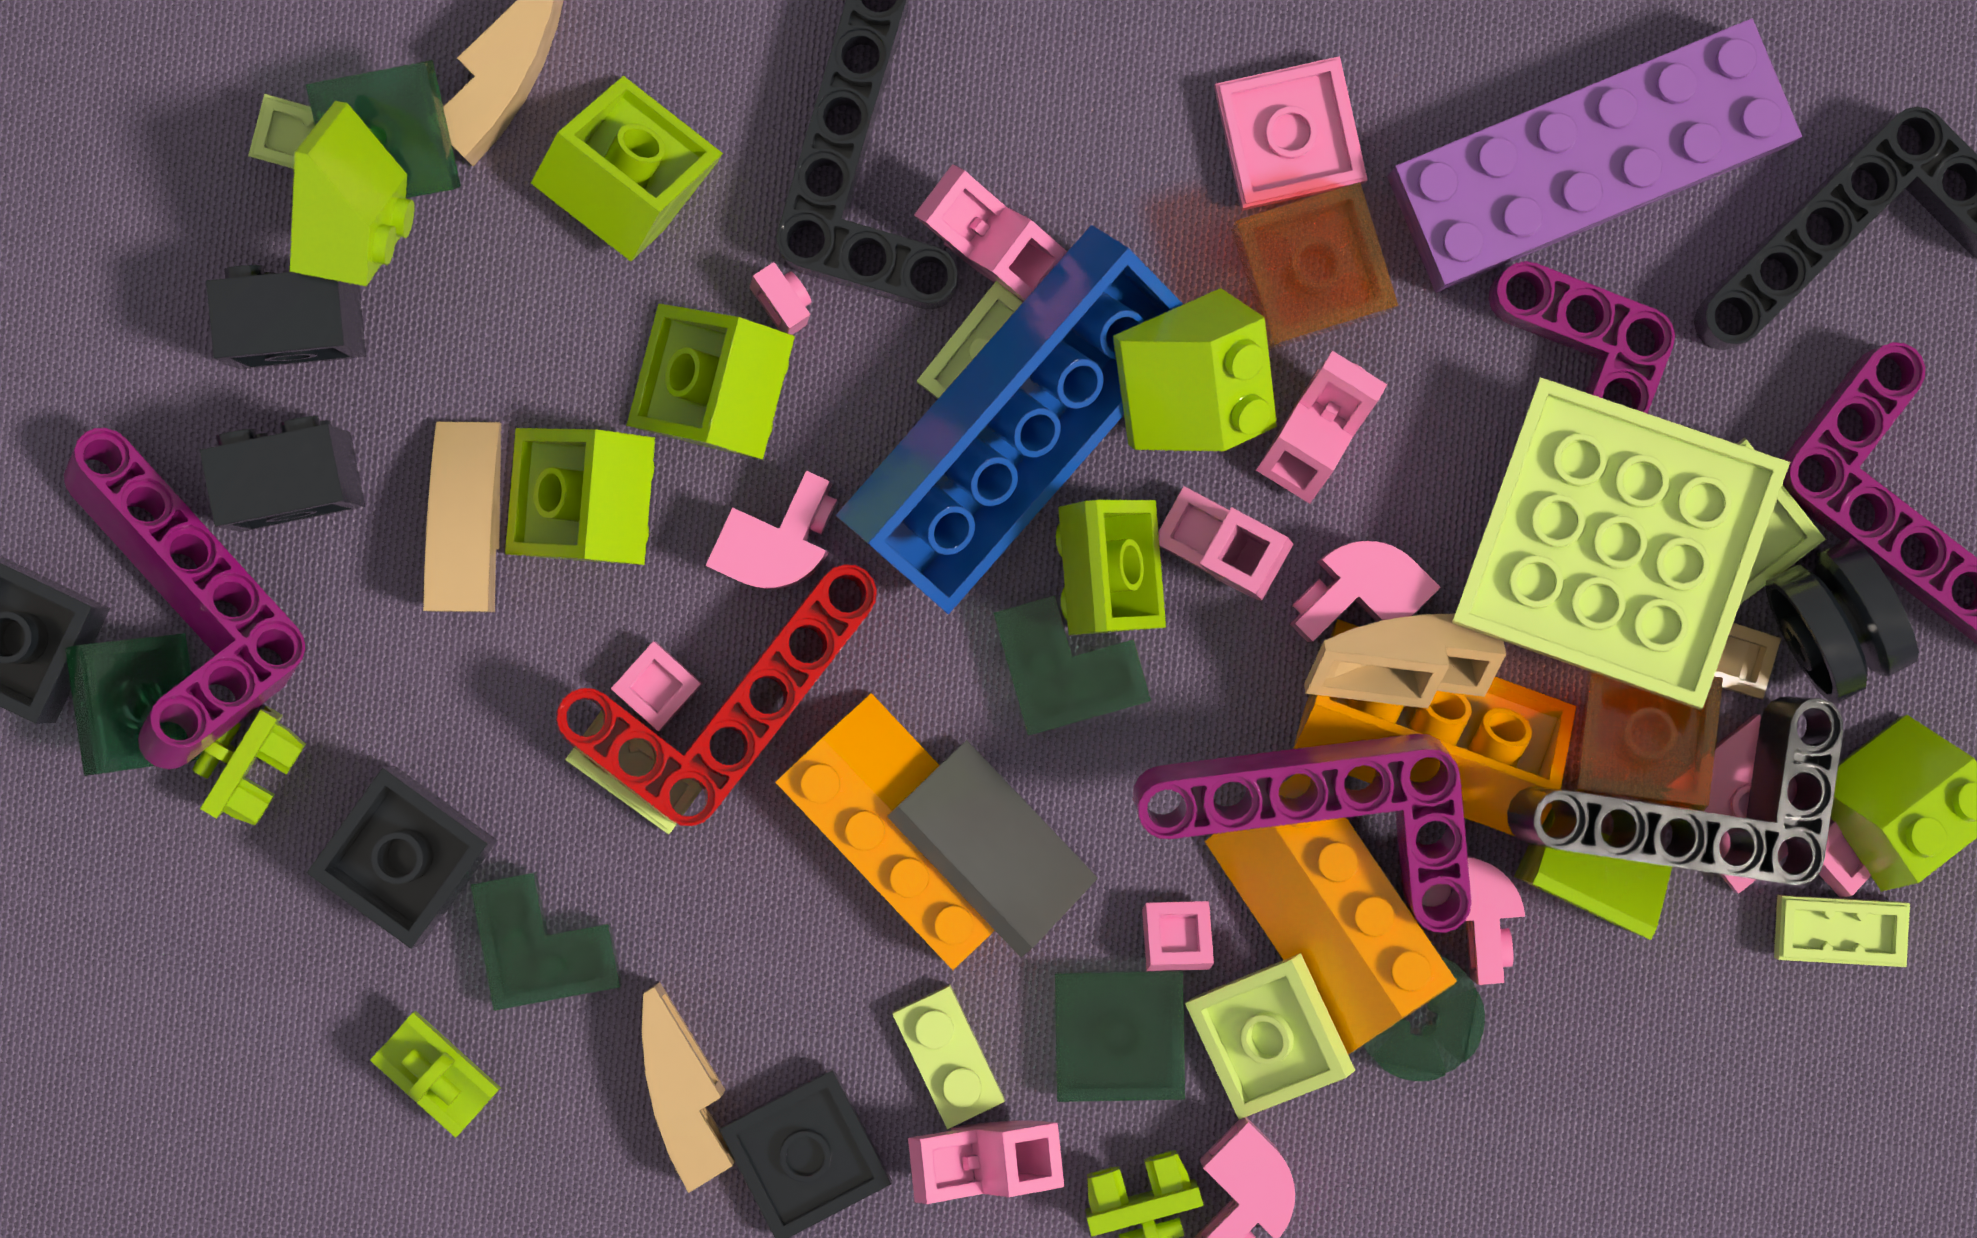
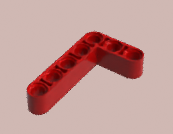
[555,564,877,826]

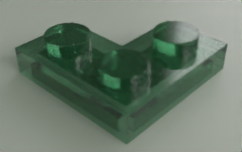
[993,595,1151,736]
[471,872,622,1011]

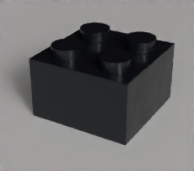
[206,262,366,370]
[199,416,366,532]
[0,556,111,724]
[306,766,498,949]

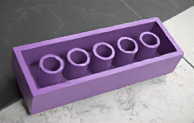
[1387,18,1802,293]

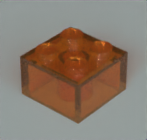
[1231,182,1399,351]
[1573,671,1723,812]

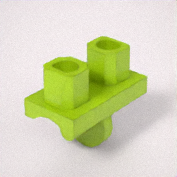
[192,705,306,825]
[370,1011,501,1138]
[1085,1150,1204,1238]

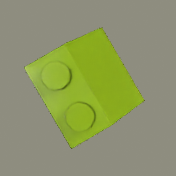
[531,76,723,262]
[290,101,414,286]
[1113,288,1277,451]
[626,303,795,460]
[505,428,655,565]
[1056,500,1166,635]
[1831,715,1977,892]
[1514,809,1672,940]

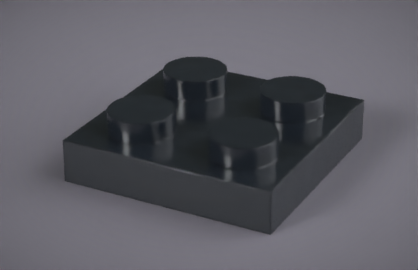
[719,1068,892,1238]

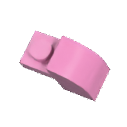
[914,164,1067,301]
[1256,351,1387,504]
[706,471,837,589]
[1158,486,1293,601]
[1290,541,1441,642]
[1415,856,1525,985]
[1194,1117,1295,1238]
[908,1120,1064,1204]

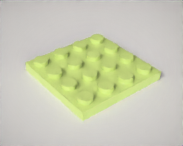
[1453,377,1790,710]

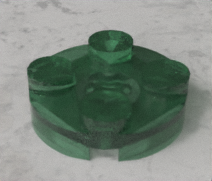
[1363,956,1485,1081]

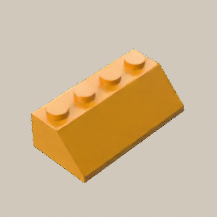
[1293,619,1576,836]
[775,693,995,970]
[1204,773,1457,1055]

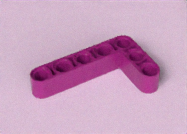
[1488,261,1675,414]
[1782,342,1977,644]
[64,428,306,769]
[1133,734,1471,933]

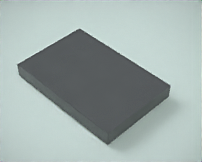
[887,740,1098,957]

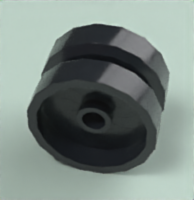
[1766,538,1919,703]

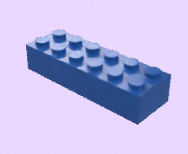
[836,225,1184,615]

